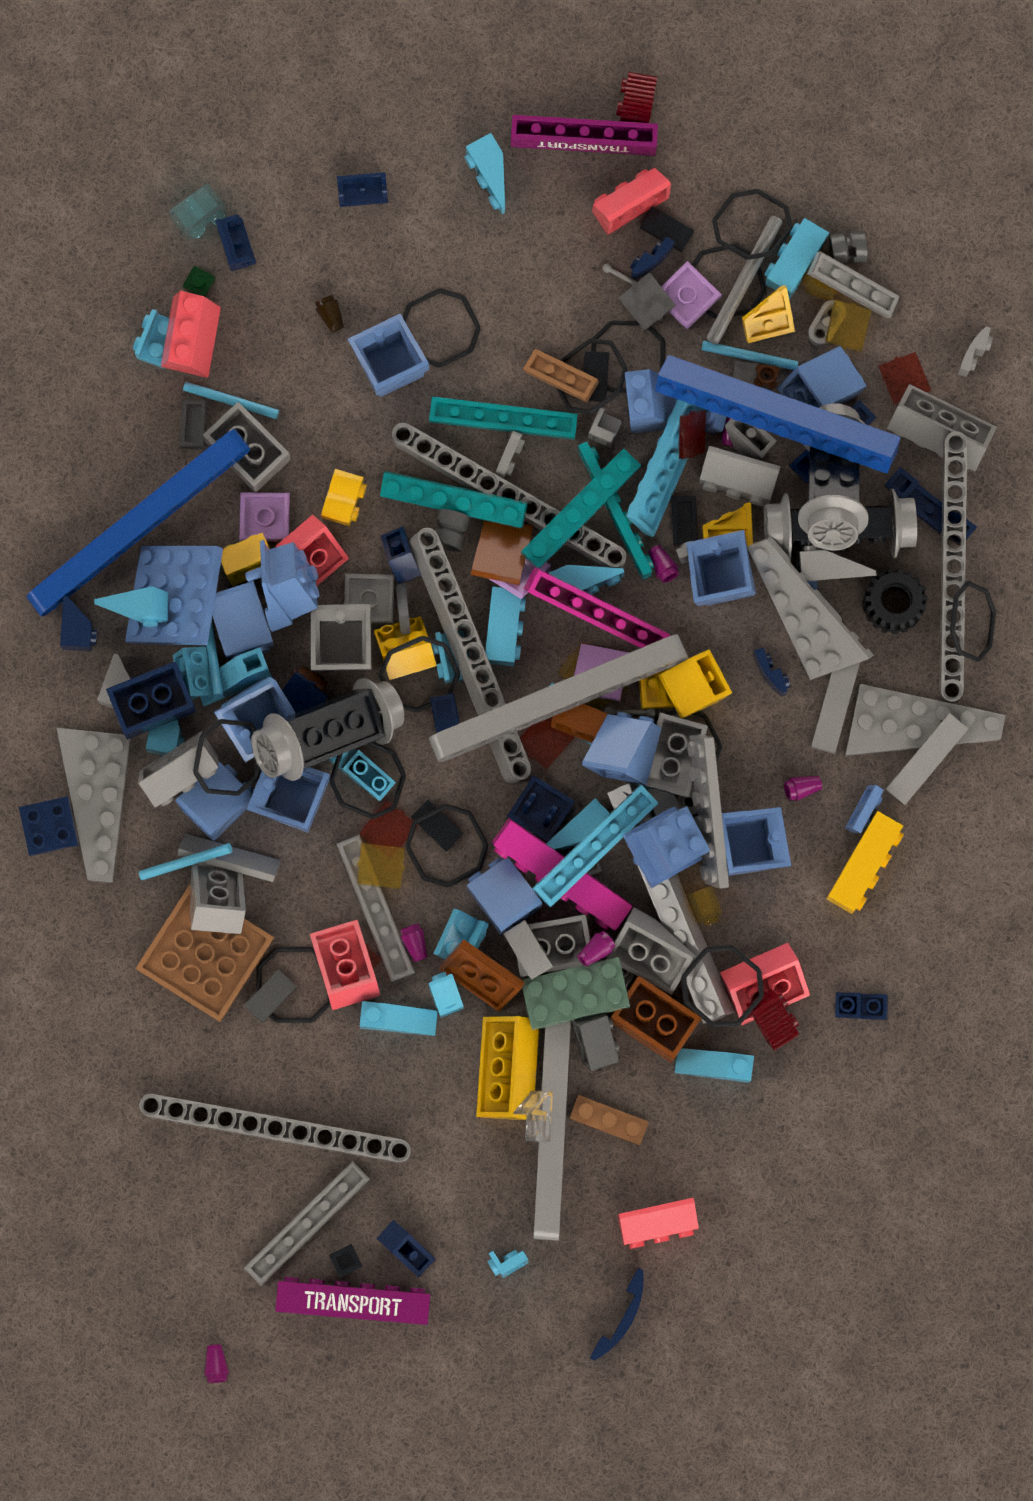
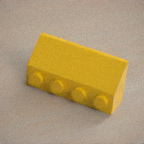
[476,1016,539,1120]

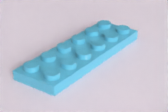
[627,399,708,537]

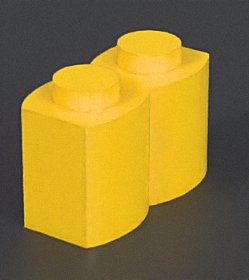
[321,469,367,526]

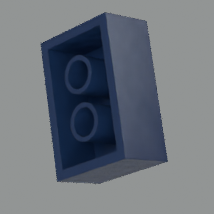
[106,661,196,739]

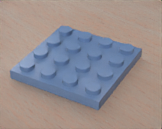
[125,546,223,645]

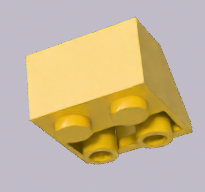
[374,616,437,680]
[658,649,732,719]

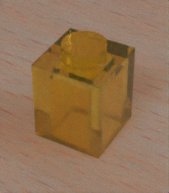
[802,270,837,302]
[687,886,723,927]

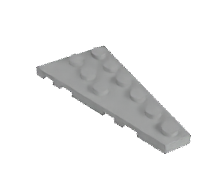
[747,536,874,680]
[845,684,1006,757]
[56,728,131,883]

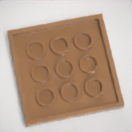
[135,885,274,1023]

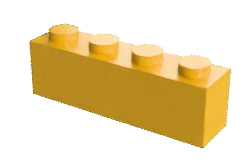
[826,811,904,914]

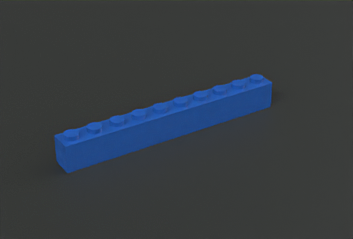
[655,355,901,474]

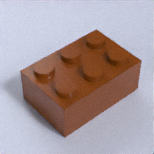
[611,976,701,1063]

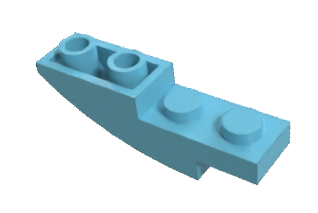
[328,748,396,801]

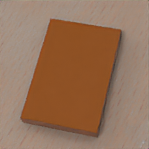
[471,520,534,585]
[438,939,525,1012]

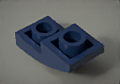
[630,237,674,280]
[753,647,790,697]
[835,992,888,1020]

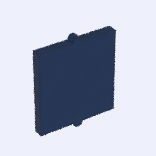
[282,671,329,713]

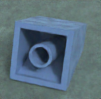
[777,346,867,408]
[625,369,676,434]
[212,581,274,661]
[582,712,662,785]
[175,762,254,841]
[467,857,542,936]

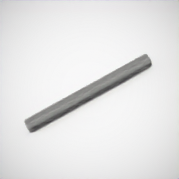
[707,216,782,345]

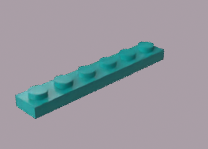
[429,397,578,440]
[578,442,654,580]
[521,448,641,569]
[380,471,527,528]

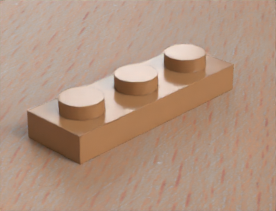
[523,349,599,403]
[569,1095,649,1146]

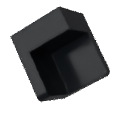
[329,1244,363,1279]

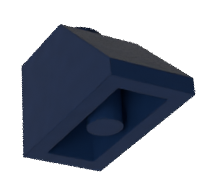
[381,526,421,583]
[60,597,98,651]
[376,1220,435,1278]

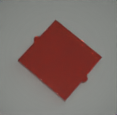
[878,352,931,404]
[679,410,706,459]
[520,717,575,769]
[359,800,418,859]

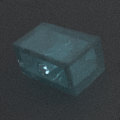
[169,183,226,240]

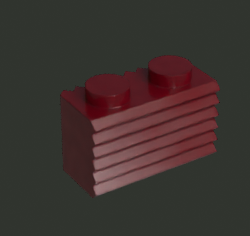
[616,72,657,123]
[746,989,800,1051]

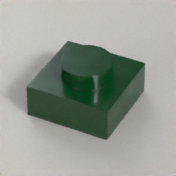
[182,266,216,297]

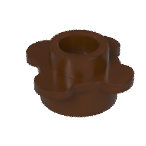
[754,363,780,389]

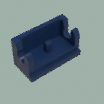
[337,172,388,207]
[215,215,256,271]

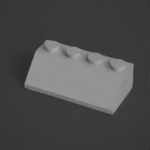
[887,384,997,472]

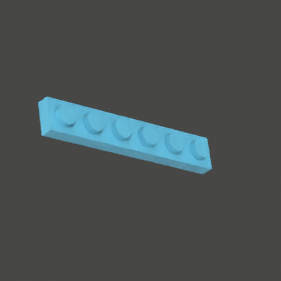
[532,785,658,907]

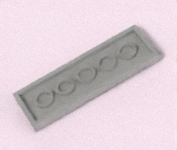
[687,734,729,889]

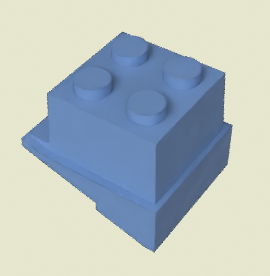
[348,314,429,397]
[686,530,756,606]
[245,540,319,632]
[214,676,295,762]
[247,767,330,833]
[623,806,711,888]
[722,807,791,876]

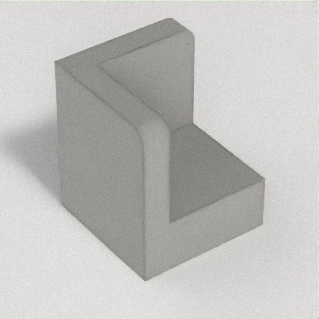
[588,408,622,448]

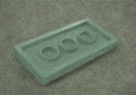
[522,957,630,1030]

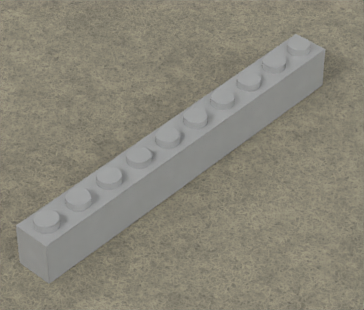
[607,783,735,1024]

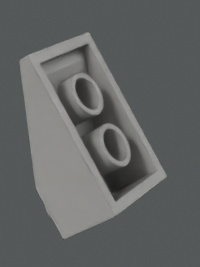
[795,544,876,581]
[640,713,708,798]
[190,862,246,934]
[606,907,694,995]

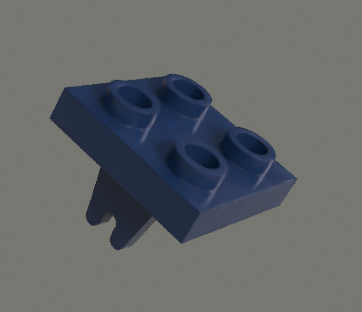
[507,775,575,843]
[19,796,79,857]

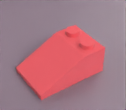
[310,920,381,1010]

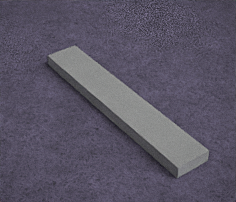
[337,834,415,982]
[244,1161,370,1286]

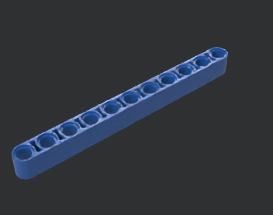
[26,429,250,617]

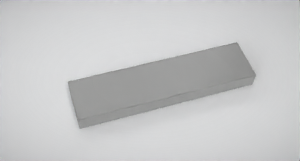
[808,251,900,319]
[811,662,860,754]
[886,713,968,805]
[178,833,281,882]

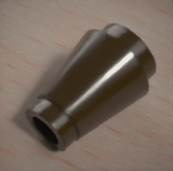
[315,295,344,333]

